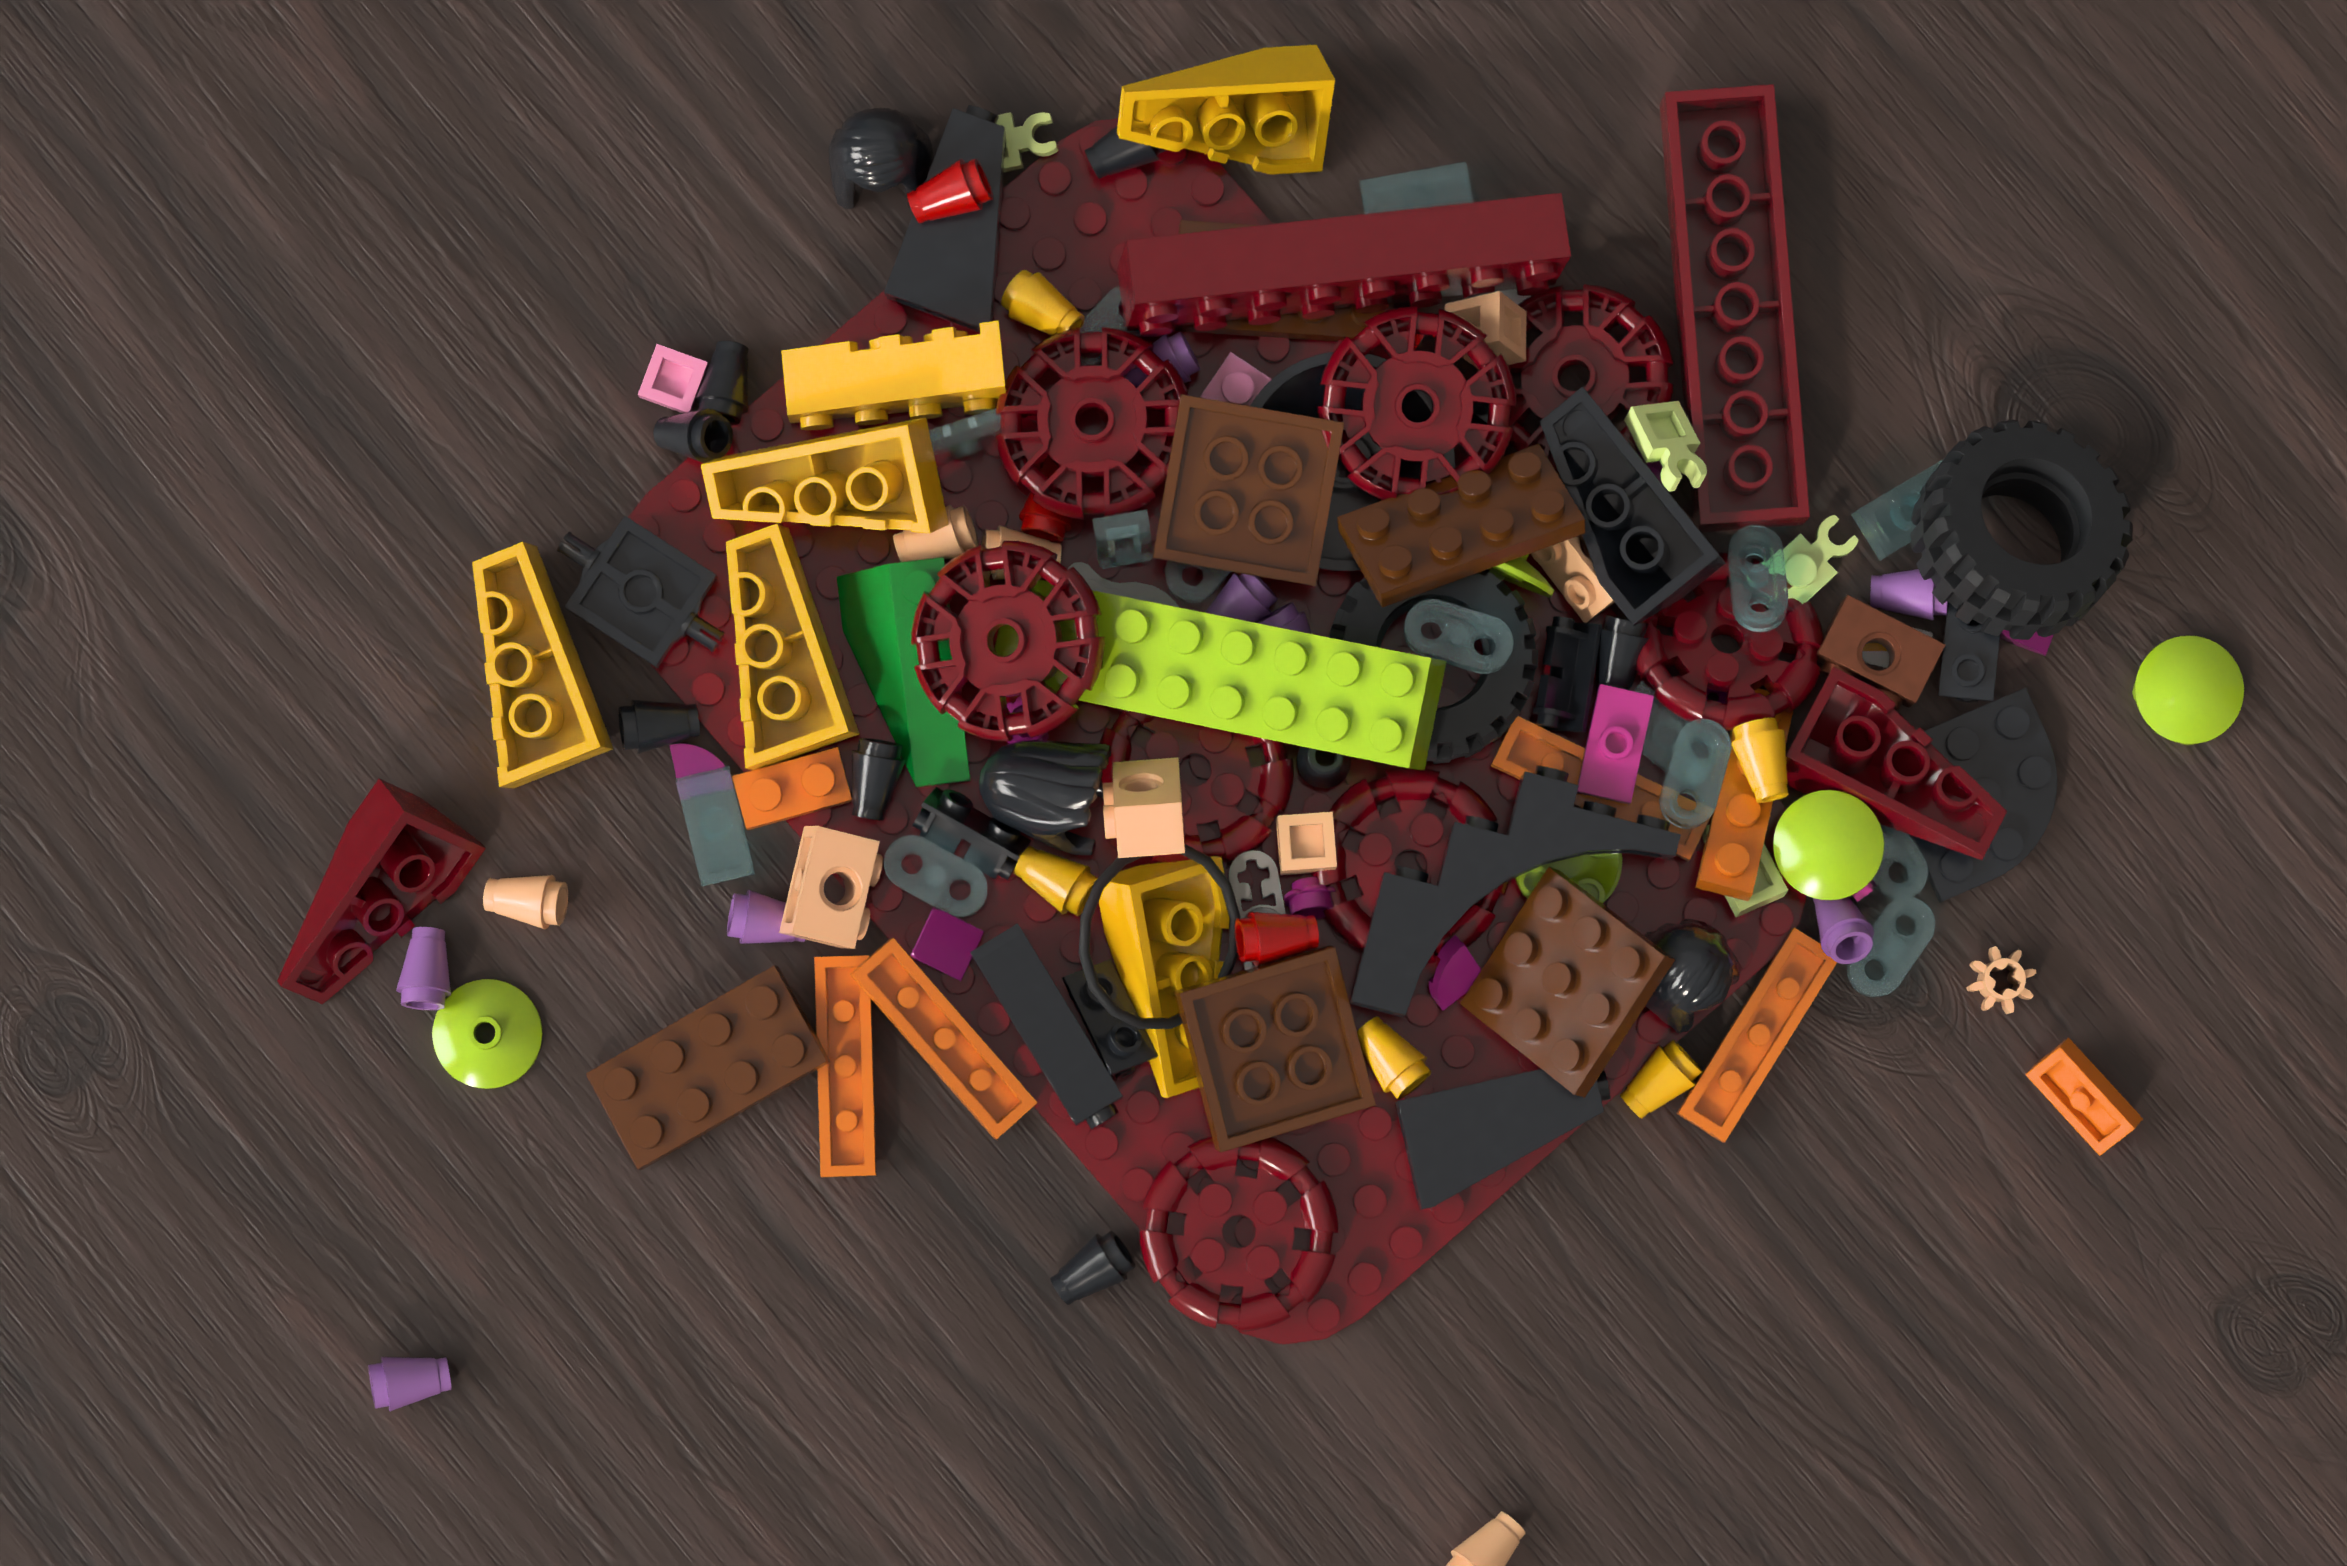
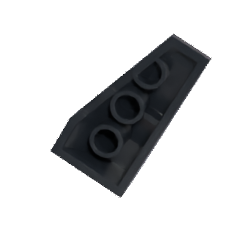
[1540,387,1726,626]

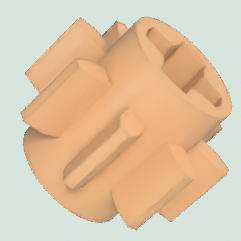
[1966,946,2037,1014]

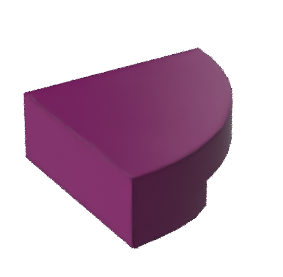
[669,744,735,800]
[1429,935,1481,1011]

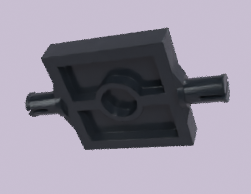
[557,516,725,669]

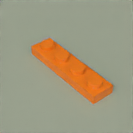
[1695,688,1793,902]
[1491,716,1713,861]
[1676,927,1837,1143]
[850,938,1038,1139]
[814,955,877,1177]

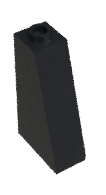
[884,105,1006,333]
[970,923,1123,1130]
[1395,1069,1611,1210]

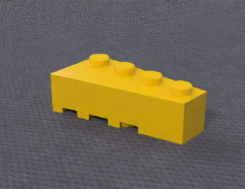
[781,321,1006,430]
[701,417,949,534]
[726,523,859,770]
[472,542,614,789]

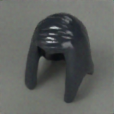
[829,108,933,209]
[979,740,1111,855]
[1645,919,1742,1034]

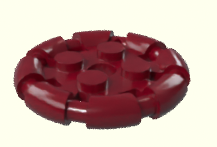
[1508,284,1674,474]
[1317,306,1517,500]
[995,327,1189,520]
[911,541,1105,741]
[1636,552,1824,731]
[1099,708,1294,863]
[1312,767,1509,964]
[1139,1135,1339,1332]

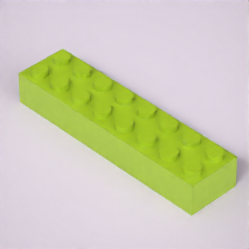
[995,580,1447,770]

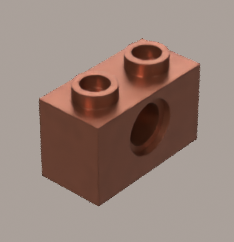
[1816,595,1945,710]

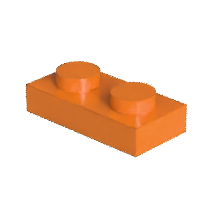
[732,747,852,830]
[2025,1037,2143,1156]

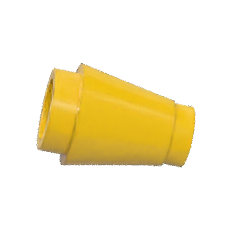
[1001,270,1085,336]
[1731,718,1789,803]
[1014,846,1098,916]
[1357,1016,1432,1100]
[1620,1039,1703,1119]

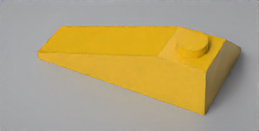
[1117,45,1335,175]
[1095,856,1230,1098]

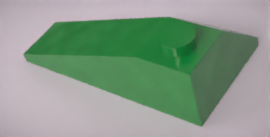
[837,557,971,788]

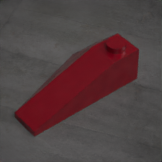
[1786,667,2007,860]
[277,778,486,1005]

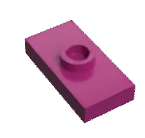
[1577,684,1654,804]

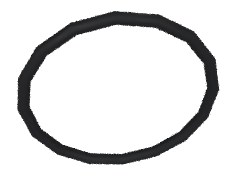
[1078,844,1241,1029]

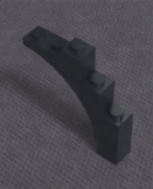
[1350,766,1681,1018]

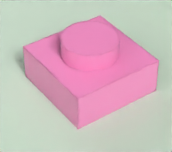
[638,344,709,413]
[1200,352,1272,406]

